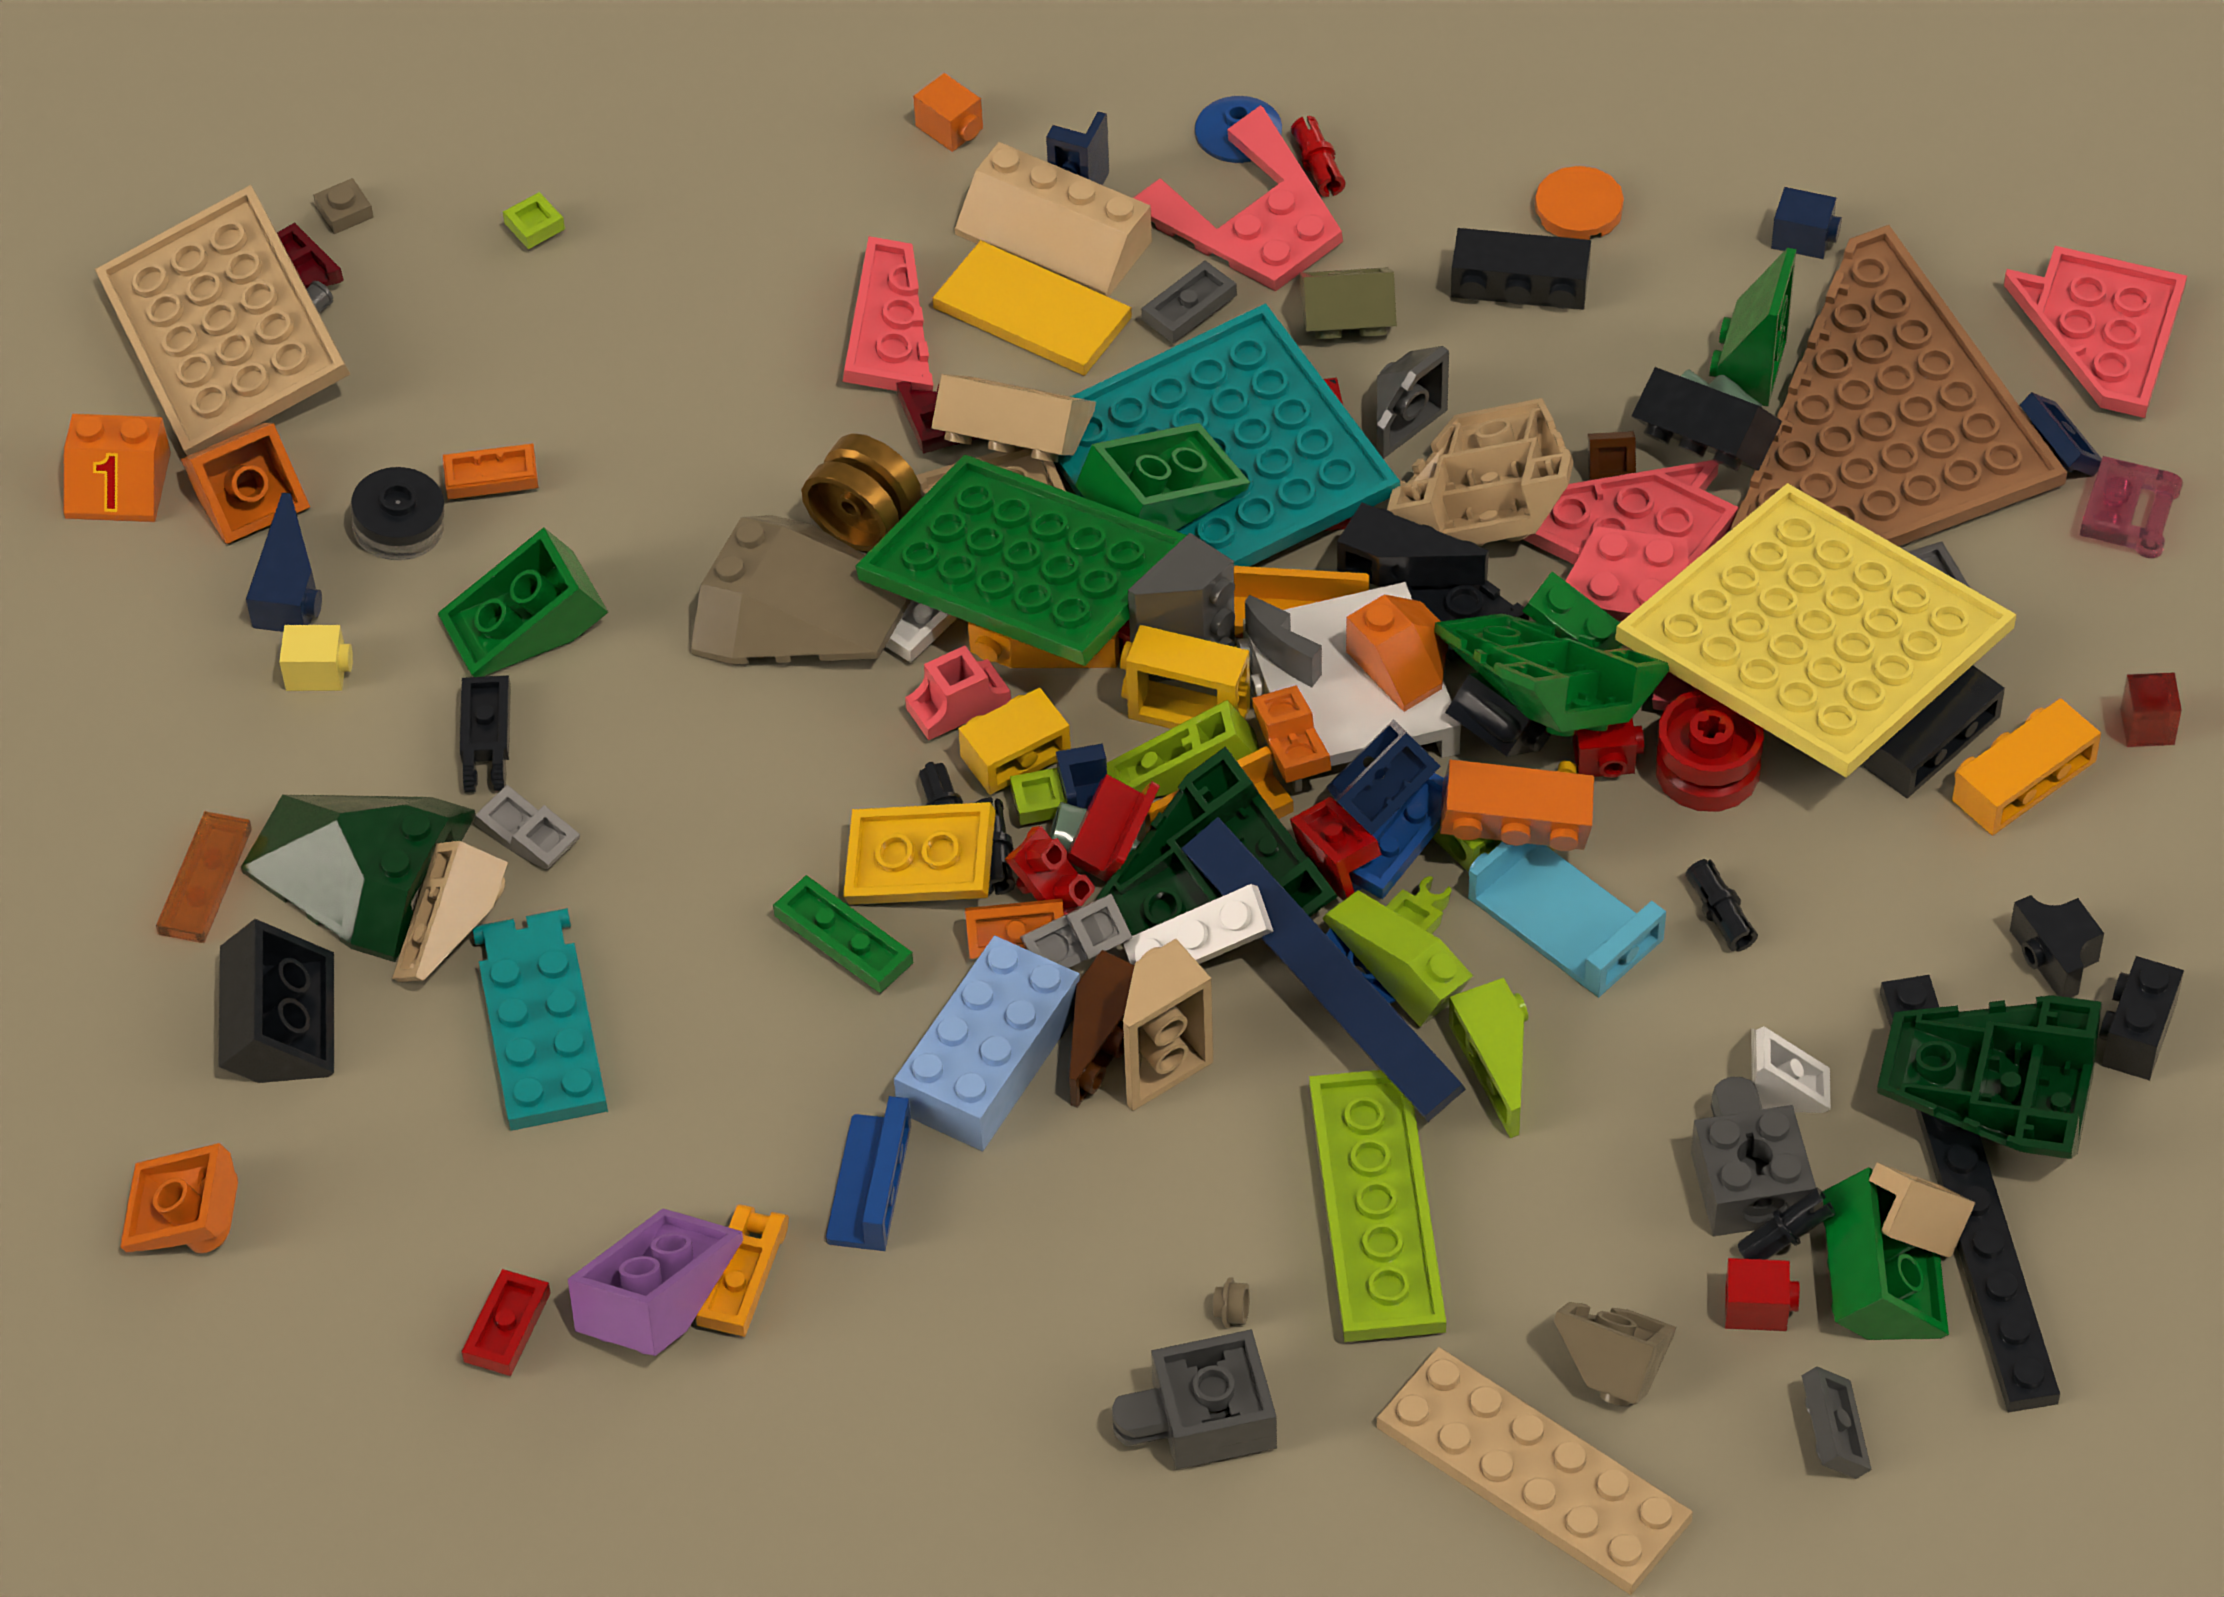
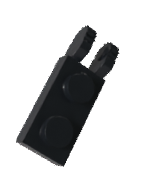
[460,675,511,793]

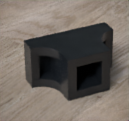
[2010,895,2104,998]

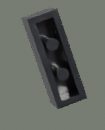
[1451,228,1591,310]
[1631,367,1782,471]
[1864,665,2005,799]

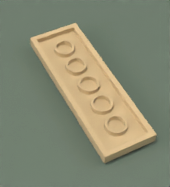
[1377,1346,1693,1595]

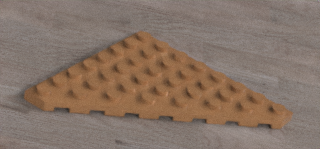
[1730,225,2067,547]

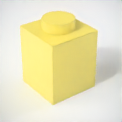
[279,625,353,691]

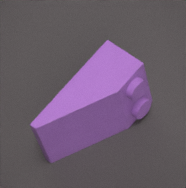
[568,1208,743,1356]

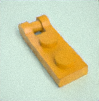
[695,1204,789,1337]

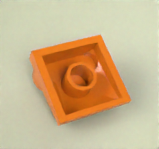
[120,1143,238,1253]

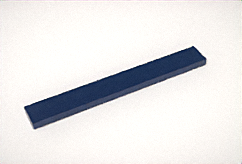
[1181,817,1466,1122]

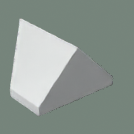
[1751,1026,1831,1113]

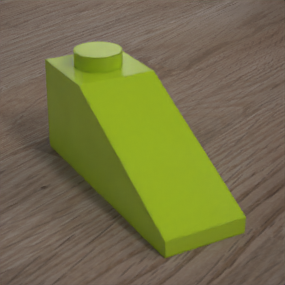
[1107,700,1259,797]
[1322,890,1473,1027]
[1449,977,1529,1138]

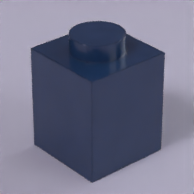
[1771,187,1842,259]

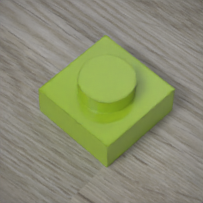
[503,192,565,249]
[1010,768,1066,825]

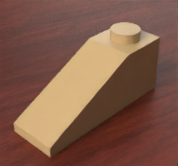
[392,841,508,982]

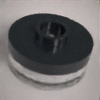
[351,467,444,560]

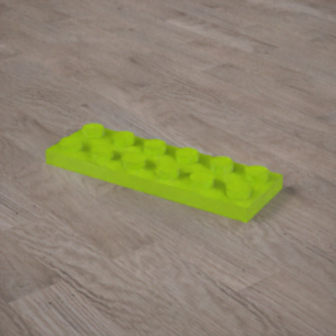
[1309,1070,1446,1342]

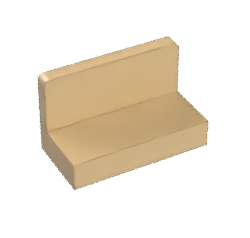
[1869,1162,1975,1257]

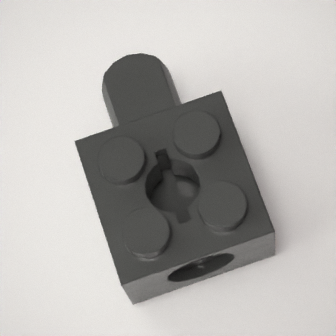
[1691,1077,1816,1237]
[1112,1329,1277,1470]

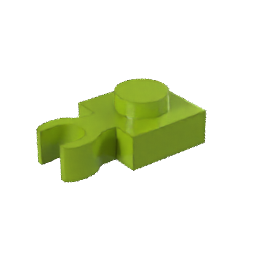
[1386,876,1452,934]

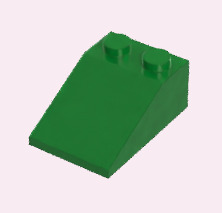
[1709,248,1797,406]
[1075,423,1251,531]
[438,527,608,677]

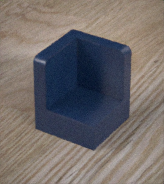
[1056,743,1107,809]

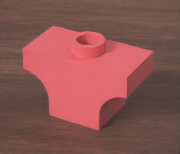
[905,645,1011,741]

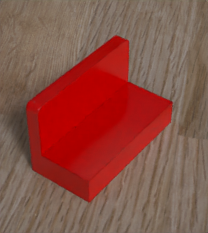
[1067,774,1160,882]
[1290,796,1382,901]

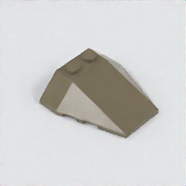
[691,515,911,665]

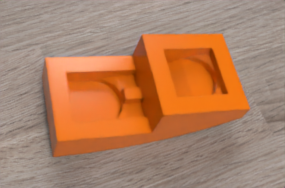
[1252,685,1331,783]

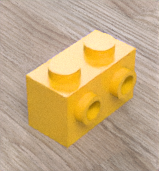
[958,687,1071,795]

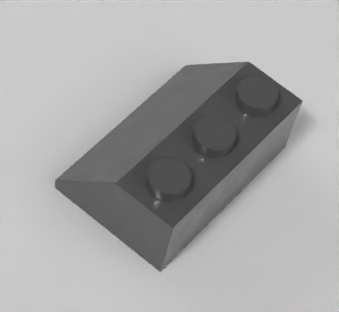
[1128,533,1236,681]

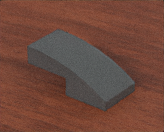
[1245,595,1322,687]

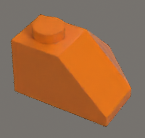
[1346,594,1449,712]

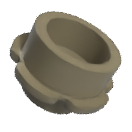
[1213,1277,1250,1328]

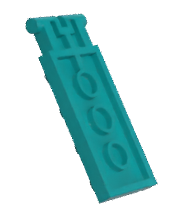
[473,908,608,1131]

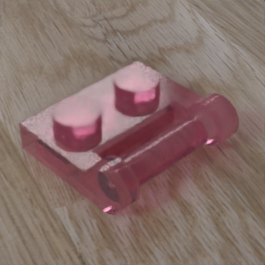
[2079,456,2183,559]

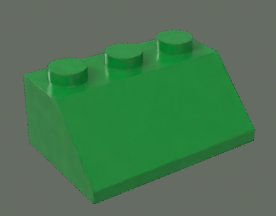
[1823,1167,1949,1340]

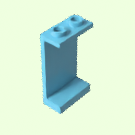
[1468,841,1666,998]

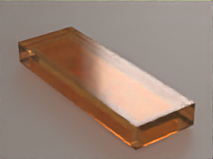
[156,811,252,943]

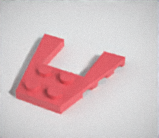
[1133,105,1343,291]
[1566,526,1697,711]

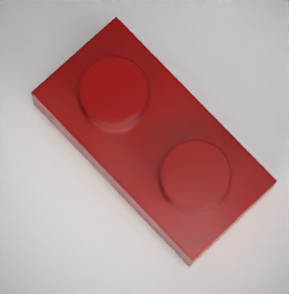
[462,1269,551,1376]

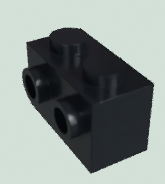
[2098,956,2184,1081]

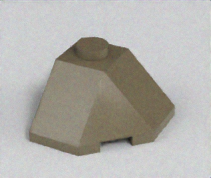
[1554,1302,1676,1406]

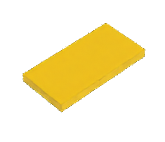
[932,240,1132,376]

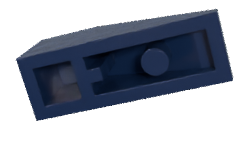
[246,493,322,632]

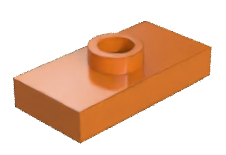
[443,443,539,500]

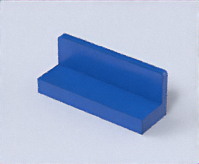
[1349,773,1444,900]
[826,1096,912,1251]

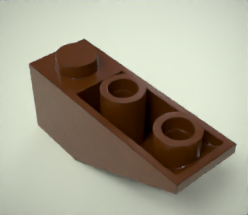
[1069,950,1135,1108]

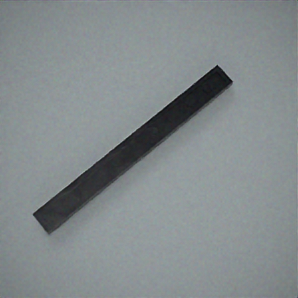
[1880,975,2060,1413]

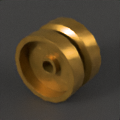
[801,433,921,552]

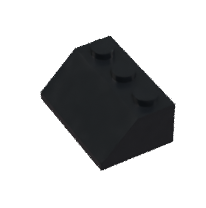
[218,919,334,1083]

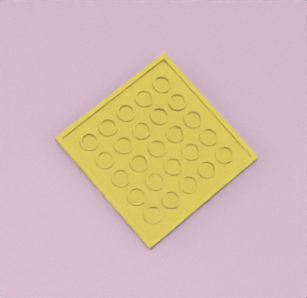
[1615,483,2017,778]

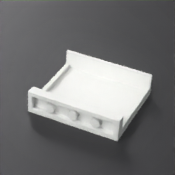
[1237,582,1461,792]

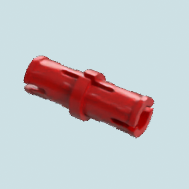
[1291,116,1346,197]

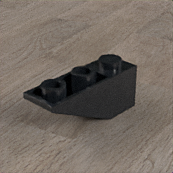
[1337,503,1489,587]

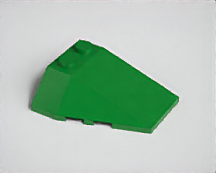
[1434,613,1669,736]

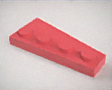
[842,236,933,391]

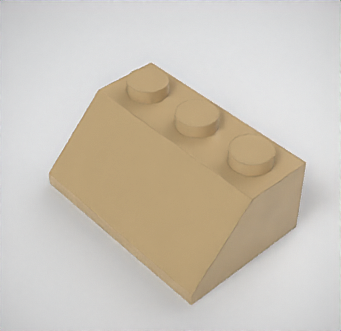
[931,374,1096,462]
[1123,939,1213,1111]

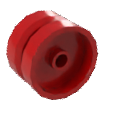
[1656,689,1764,812]

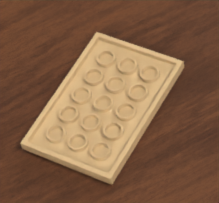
[95,185,350,456]

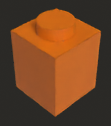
[913,73,983,152]

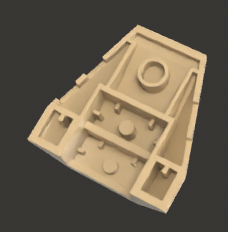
[1387,398,1574,547]

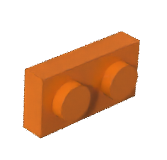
[965,899,1064,959]

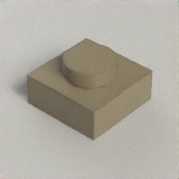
[313,178,374,234]

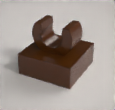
[1588,431,1636,480]

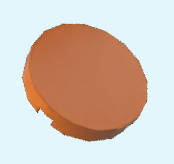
[1535,166,1624,240]

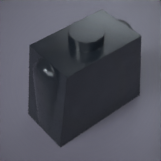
[1445,672,1551,757]

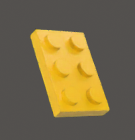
[843,802,996,905]

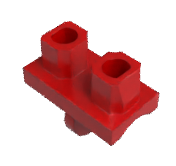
[1005,826,1095,915]

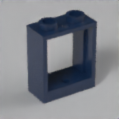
[1326,719,1441,835]

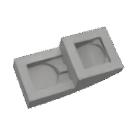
[474,785,580,870]
[1020,894,1133,968]

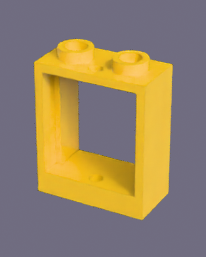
[1120,625,1250,729]

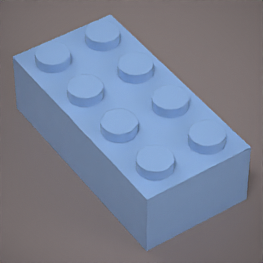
[894,935,1080,1152]

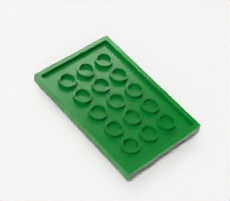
[855,454,1187,666]

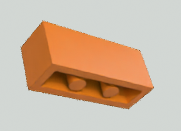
[1440,759,1594,851]

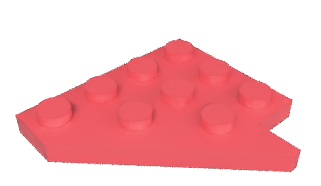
[2004,246,2187,418]
[1523,460,1739,564]

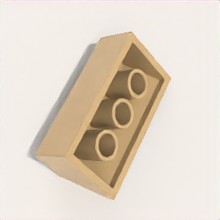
[955,142,1152,297]

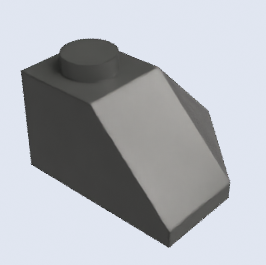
[1377,346,1449,459]

